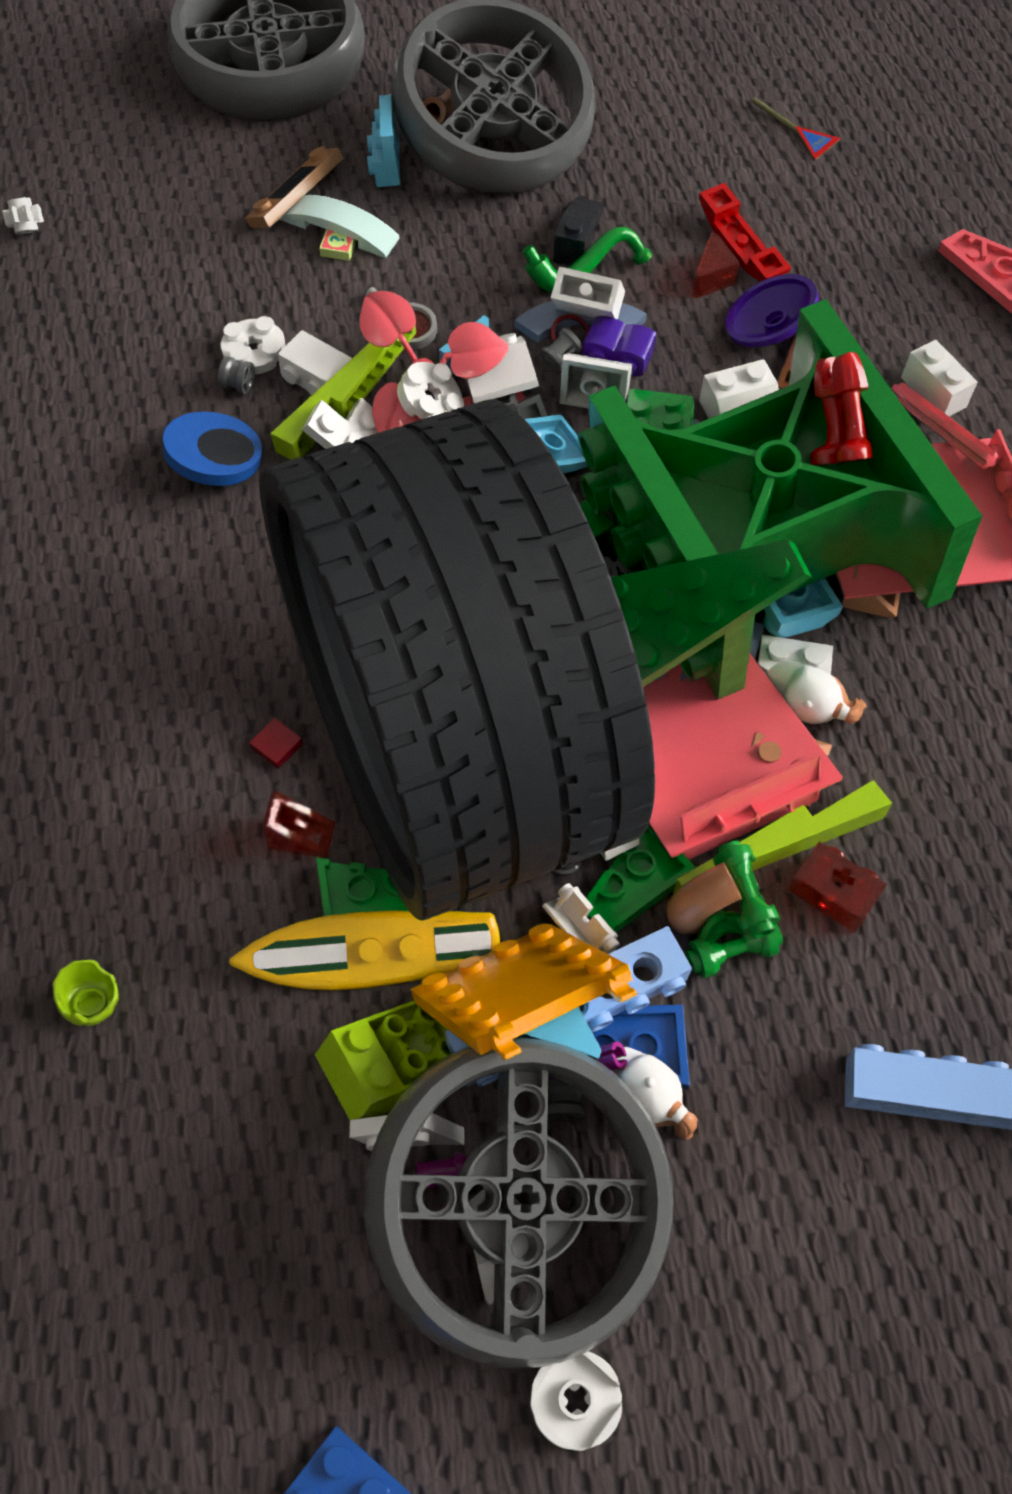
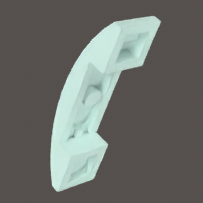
[279,195,399,258]

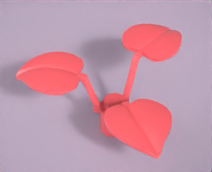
[359,291,509,433]

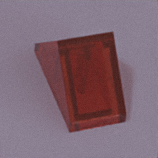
[692,232,740,298]
[262,791,335,858]

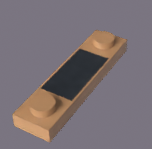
[245,146,344,228]

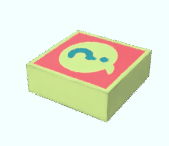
[319,229,357,261]

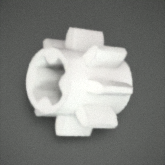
[2,198,44,235]

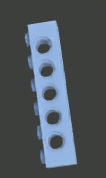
[445,926,692,1087]

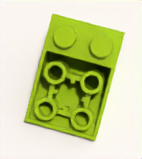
[315,1001,451,1120]

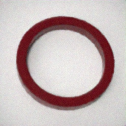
[550,314,589,347]

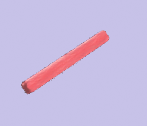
[891,383,998,469]

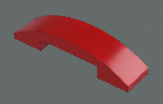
[698,182,792,282]

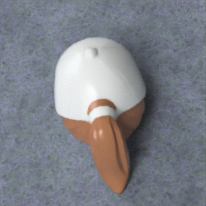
[766,661,867,724]
[611,1047,698,1139]

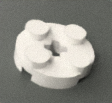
[221,316,286,374]
[397,362,464,419]
[530,1351,622,1451]

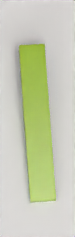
[271,326,416,460]
[673,780,893,894]

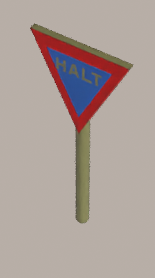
[752,97,841,160]

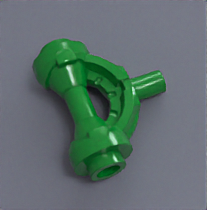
[713,841,780,939]
[685,909,783,979]

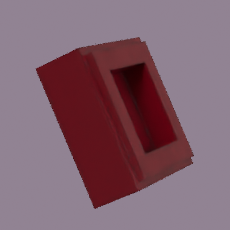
[249,717,303,769]

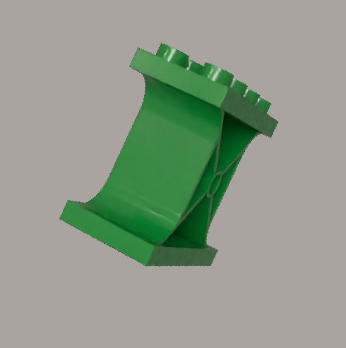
[578,299,982,699]

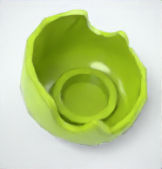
[52,959,119,1027]

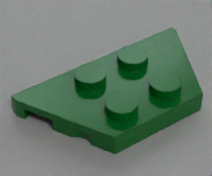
[627,389,694,430]

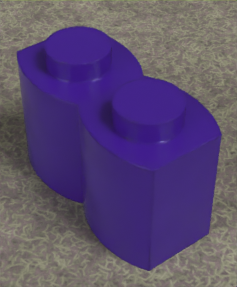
[583,316,656,376]

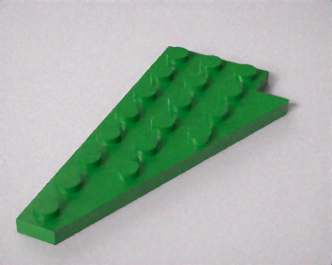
[611,539,812,687]

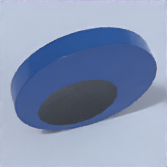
[162,412,262,486]

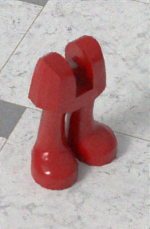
[810,352,873,466]

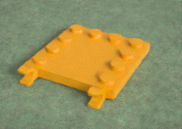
[411,924,637,1060]

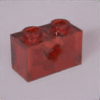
[788,841,887,933]

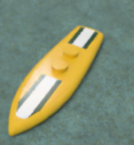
[229,911,500,990]

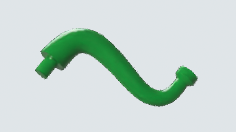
[522,227,652,294]

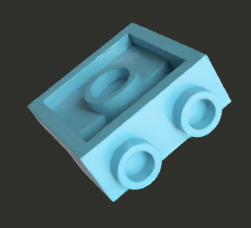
[367,94,400,187]

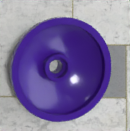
[725,274,819,348]

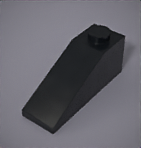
[553,197,605,266]

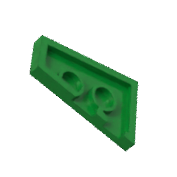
[316,857,409,916]

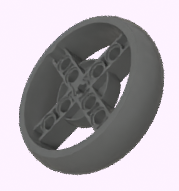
[166,0,365,121]
[391,0,596,194]
[364,1038,674,1369]

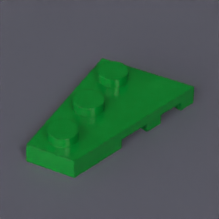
[586,824,696,933]

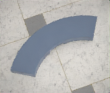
[514,301,647,343]

